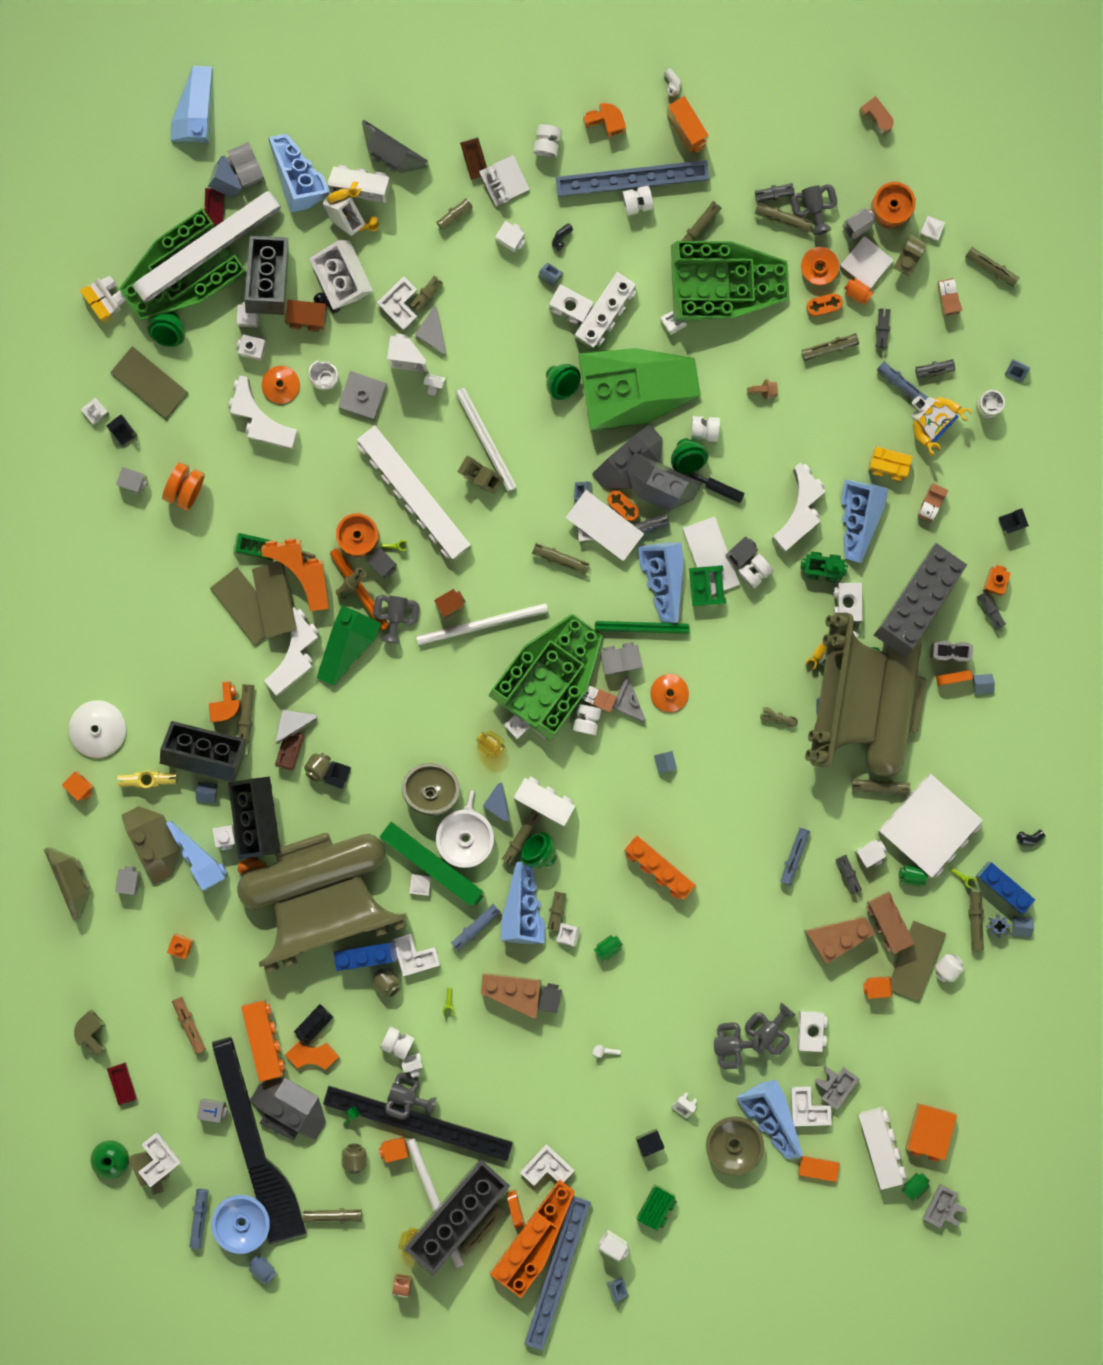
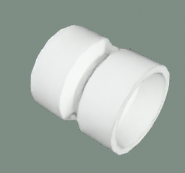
[533,124,562,158]
[622,185,654,216]
[976,390,1005,418]
[691,416,720,443]
[738,553,774,589]
[572,704,602,735]
[380,1026,415,1060]

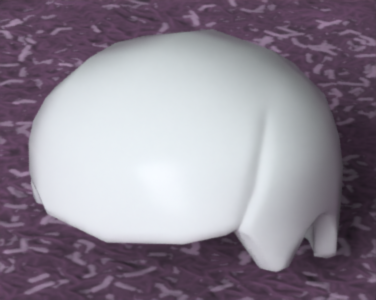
[308,361,339,390]

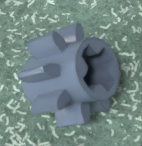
[986,914,1011,938]

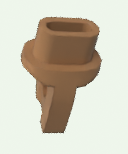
[747,379,778,400]

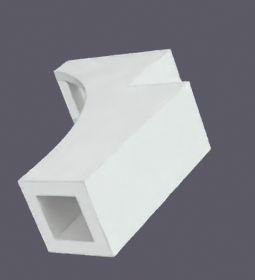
[228,375,298,450]
[772,463,825,552]
[264,607,319,696]

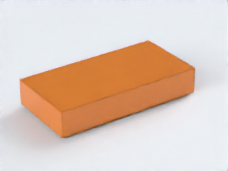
[798,1155,840,1182]

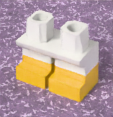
[80,276,126,323]

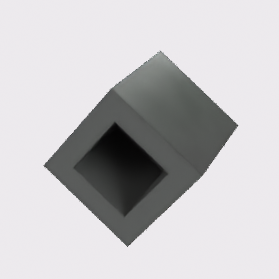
[725,536,758,569]
[367,548,397,578]
[538,983,562,1013]

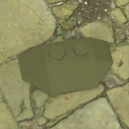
[121,806,180,884]
[43,847,91,920]

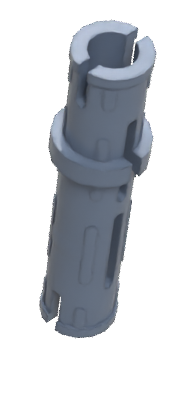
[877,361,928,401]
[780,827,811,886]
[450,904,501,951]
[189,1188,209,1249]

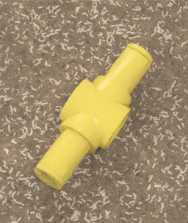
[118,771,177,788]

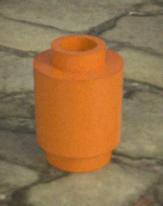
[844,278,873,305]

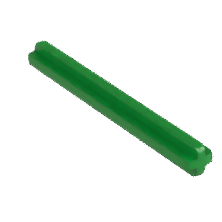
[595,621,690,634]

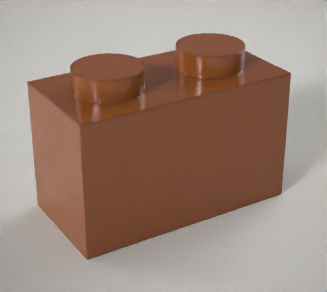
[285,299,327,332]
[434,589,466,619]

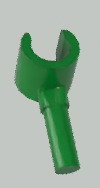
[343,1106,360,1127]

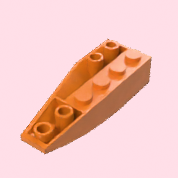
[489,1179,575,1298]

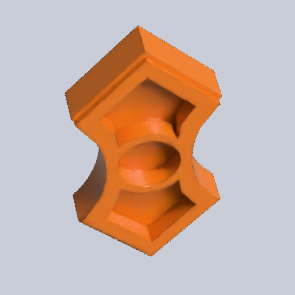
[285,1041,340,1070]

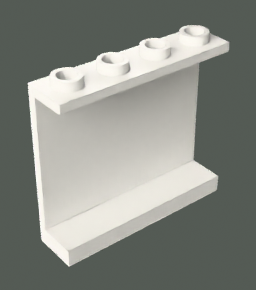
[878,774,983,878]

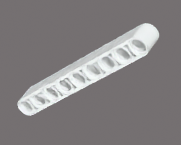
[133,191,281,302]

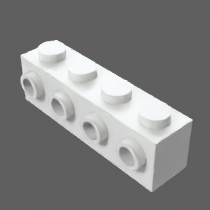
[574,272,637,350]
[859,1106,907,1190]

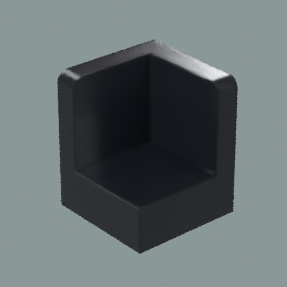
[106,414,137,445]
[998,508,1029,535]
[324,761,351,789]
[636,1128,665,1157]

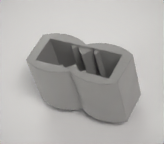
[226,142,265,189]
[842,207,875,241]
[930,641,973,662]
[600,642,643,676]

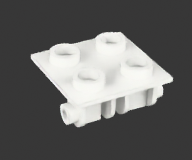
[479,155,529,206]

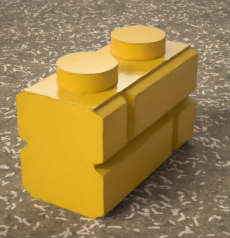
[868,446,912,482]

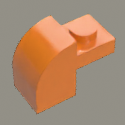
[583,103,626,137]
[209,681,241,723]

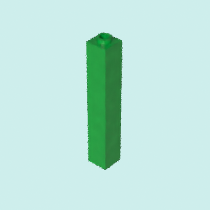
[379,821,484,907]

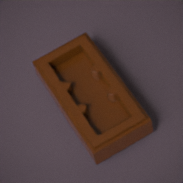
[460,137,487,180]
[275,732,305,771]

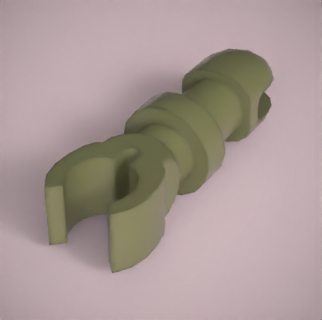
[760,707,798,727]

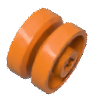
[871,182,916,229]
[162,462,205,511]
[336,513,379,557]

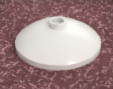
[69,701,127,758]
[436,810,494,868]

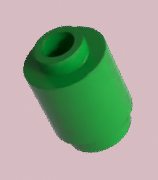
[898,864,928,887]
[593,935,623,962]
[902,1173,930,1201]

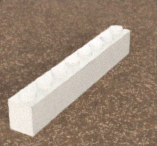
[357,425,471,560]

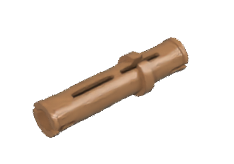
[171,997,206,1054]

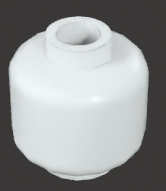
[935,953,964,982]

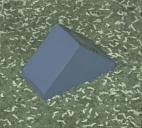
[208,155,242,198]
[483,783,509,821]

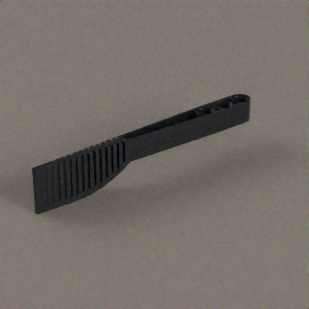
[212,1036,307,1244]

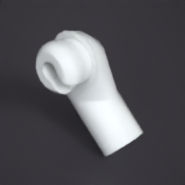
[664,68,681,97]

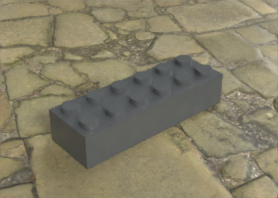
[874,543,967,657]
[402,1160,510,1275]

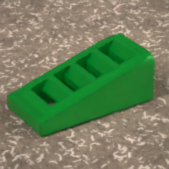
[233,533,273,560]

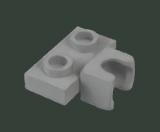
[815,1066,859,1110]
[923,1184,967,1228]

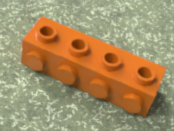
[624,835,696,900]
[241,999,286,1082]

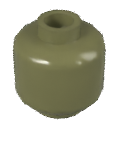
[304,753,331,782]
[372,968,401,997]
[342,1143,367,1174]

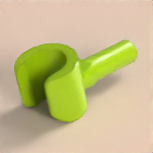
[381,540,407,552]
[950,868,977,888]
[442,988,454,1016]

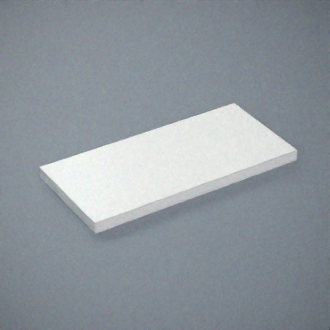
[566,490,644,561]
[683,517,740,595]

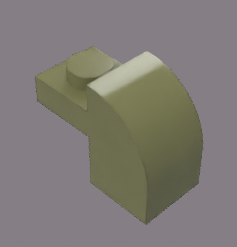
[893,235,927,277]
[457,456,504,494]
[74,1010,106,1055]

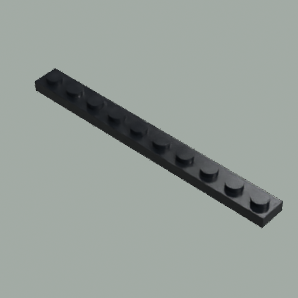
[323,1085,513,1161]

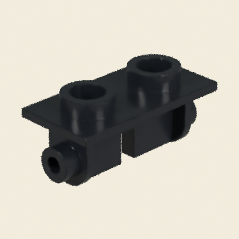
[294,1004,334,1045]

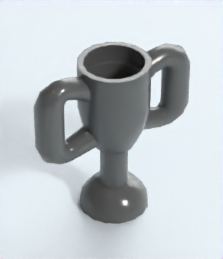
[790,184,838,235]
[373,595,420,644]
[744,1002,796,1056]
[714,1022,764,1069]
[385,1072,437,1120]

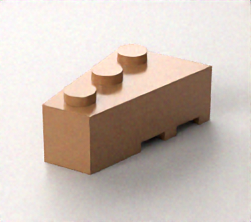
[866,891,914,954]
[804,916,876,964]
[481,973,540,1019]

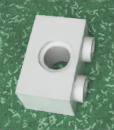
[549,284,594,325]
[834,583,862,622]
[798,1010,827,1052]

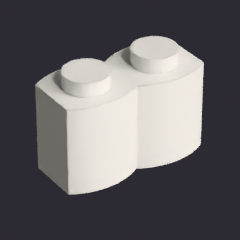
[597,1229,629,1262]

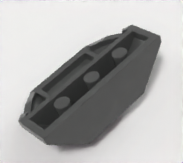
[362,120,429,173]
[592,424,663,489]
[626,452,702,511]
[250,1077,326,1139]

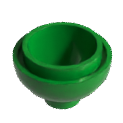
[147,312,186,347]
[546,364,581,400]
[671,438,709,474]
[521,832,557,868]
[90,1140,129,1179]

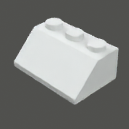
[328,165,391,203]
[309,240,374,310]
[387,334,429,373]
[514,776,575,826]

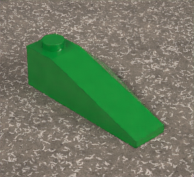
[316,605,382,686]

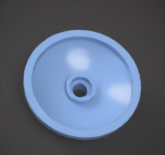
[211,1195,270,1254]

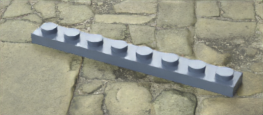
[556,160,709,197]
[524,1195,591,1350]

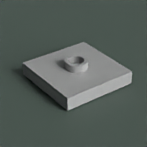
[338,371,387,420]

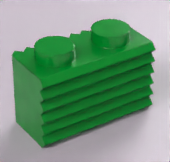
[636,1184,677,1231]

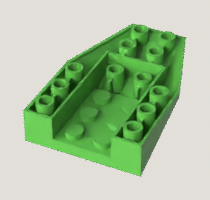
[119,208,247,320]
[671,241,789,321]
[579,348,701,432]
[488,614,603,741]

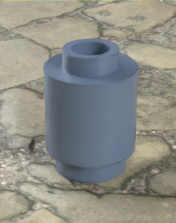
[248,1255,277,1284]

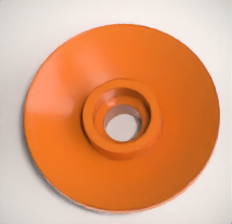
[801,247,839,285]
[262,366,300,404]
[651,674,689,712]

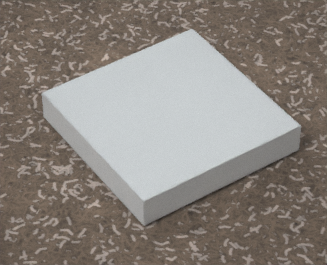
[840,236,893,289]

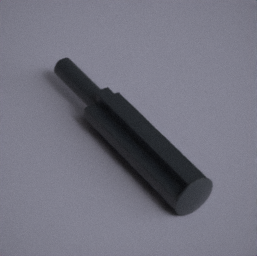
[689,473,745,503]

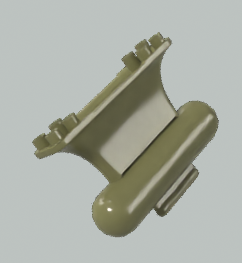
[805,613,926,777]
[237,833,408,973]

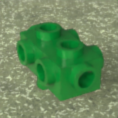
[800,552,848,583]

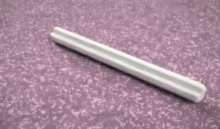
[456,388,516,491]

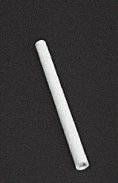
[416,603,548,645]
[406,1138,464,1268]

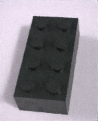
[245,236,289,315]
[159,721,246,782]
[228,776,281,859]

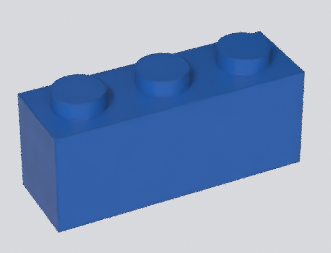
[976,861,1036,914]
[333,941,398,971]

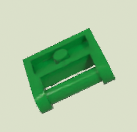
[689,565,727,607]

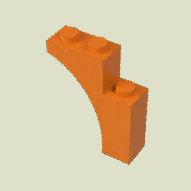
[261,538,329,611]

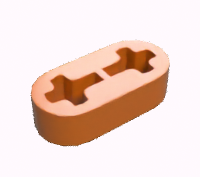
[806,294,843,317]
[607,491,639,521]
[936,670,973,686]
[506,1190,524,1228]

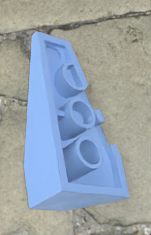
[171,66,212,143]
[268,134,330,212]
[841,480,888,563]
[638,542,684,622]
[166,821,227,891]
[501,862,545,944]
[736,1080,803,1159]

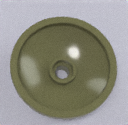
[402,763,460,815]
[706,1116,764,1175]

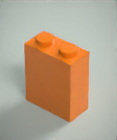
[667,96,708,153]
[905,1103,957,1162]

